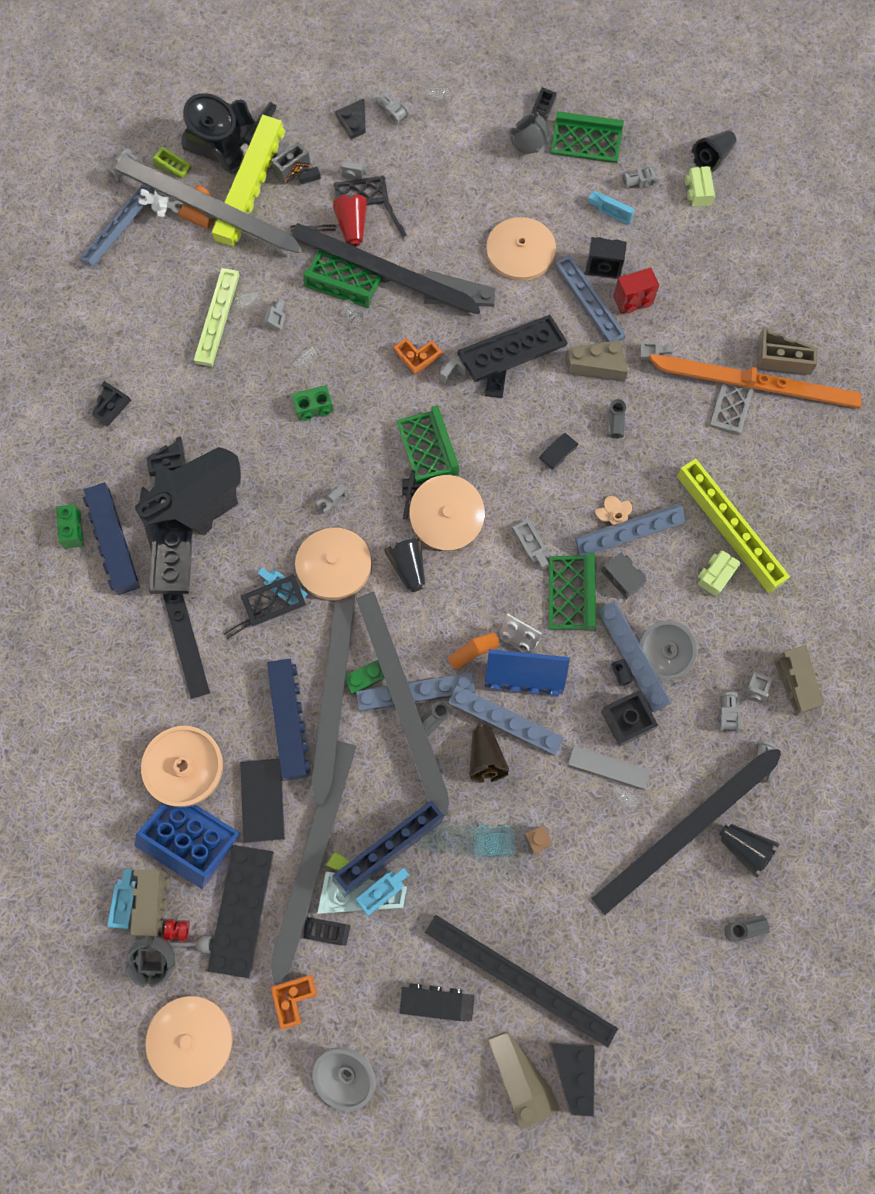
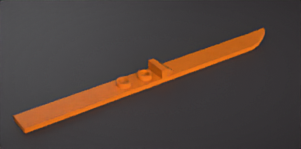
[649,354,861,409]

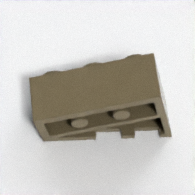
[757,326,818,375]
[774,645,824,715]
[131,869,170,937]

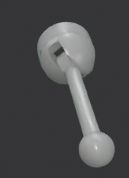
[166,936,213,953]

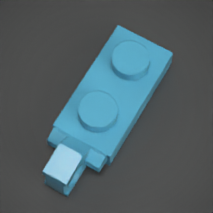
[588,191,635,225]
[258,567,308,605]
[355,868,409,916]
[107,869,137,929]

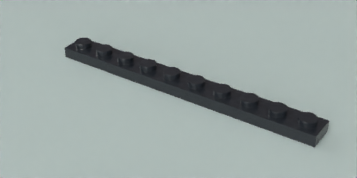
[425,914,618,1048]

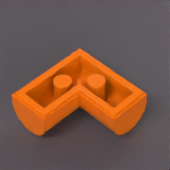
[178,185,216,230]
[392,337,443,375]
[448,633,499,669]
[270,974,317,1030]

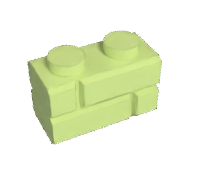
[685,167,715,207]
[698,551,740,597]

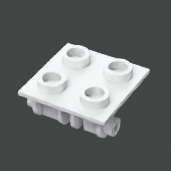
[497,614,542,653]

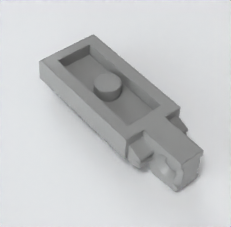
[512,519,549,571]

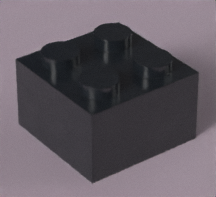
[585,237,627,279]
[601,690,658,747]

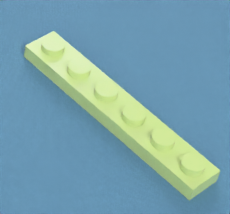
[194,268,240,367]

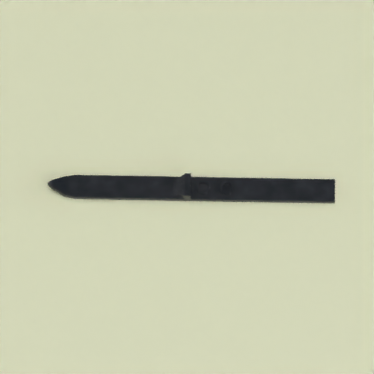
[290,223,480,314]
[140,487,210,699]
[591,749,781,915]

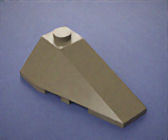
[488,1032,559,1129]

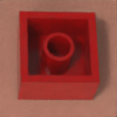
[613,267,659,314]

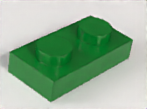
[345,660,385,695]

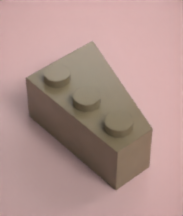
[565,340,628,382]

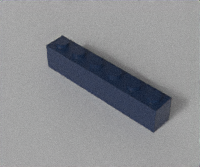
[83,482,141,595]
[267,658,311,781]
[332,800,444,897]

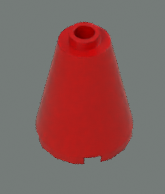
[333,194,367,247]

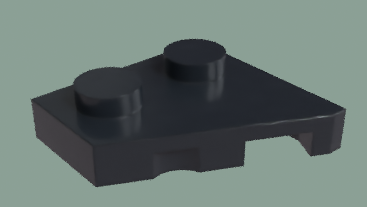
[335,99,366,139]
[92,381,132,427]
[147,436,186,477]

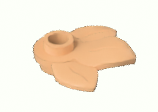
[595,496,632,525]

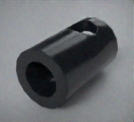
[298,166,321,184]
[611,659,633,686]

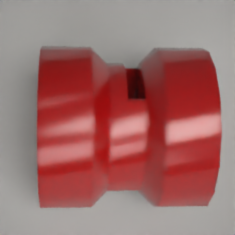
[164,919,190,942]

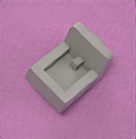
[341,156,368,180]
[439,357,467,385]
[745,671,773,702]

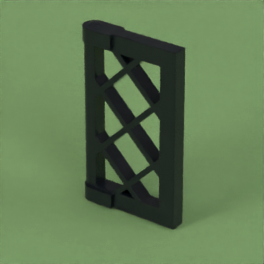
[333,175,389,205]
[241,574,306,627]

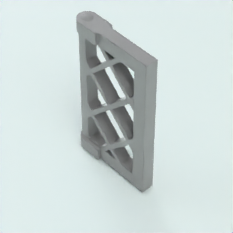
[710,383,754,435]

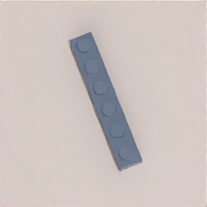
[79,184,155,266]
[555,255,626,342]
[575,504,685,555]
[598,601,672,712]
[356,672,475,712]
[448,685,564,756]

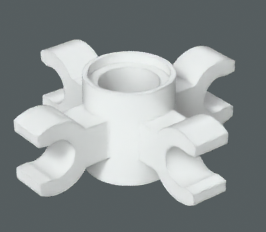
[138,189,183,217]

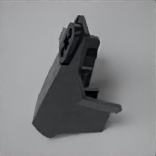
[181,99,277,174]
[135,447,241,535]

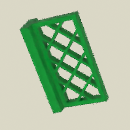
[551,111,624,163]
[303,250,382,309]
[396,406,459,483]
[549,553,596,632]

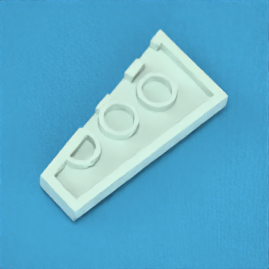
[318,872,407,914]

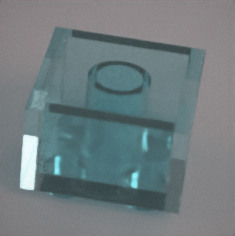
[472,825,515,858]

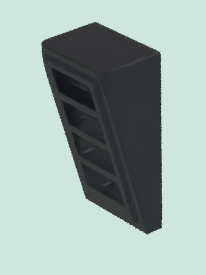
[531,87,557,121]
[303,917,350,946]

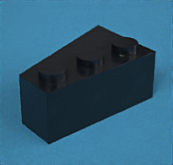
[399,983,475,1021]
[549,1042,595,1117]

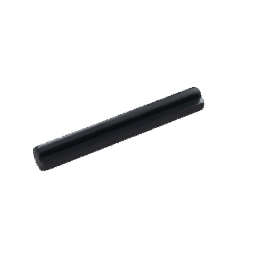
[243,102,277,145]

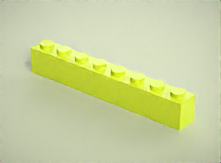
[212,115,285,247]
[677,459,790,594]

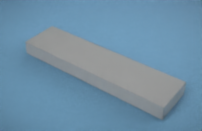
[568,746,651,790]

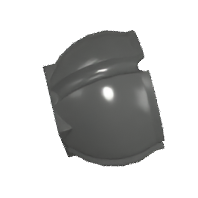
[509,112,550,154]
[126,936,175,987]

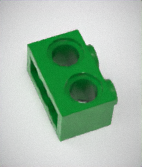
[292,385,334,421]
[56,504,84,549]

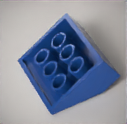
[485,649,570,697]
[135,803,240,889]

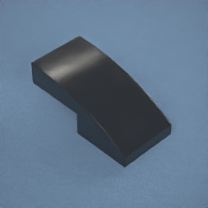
[485,370,507,398]
[539,433,579,470]

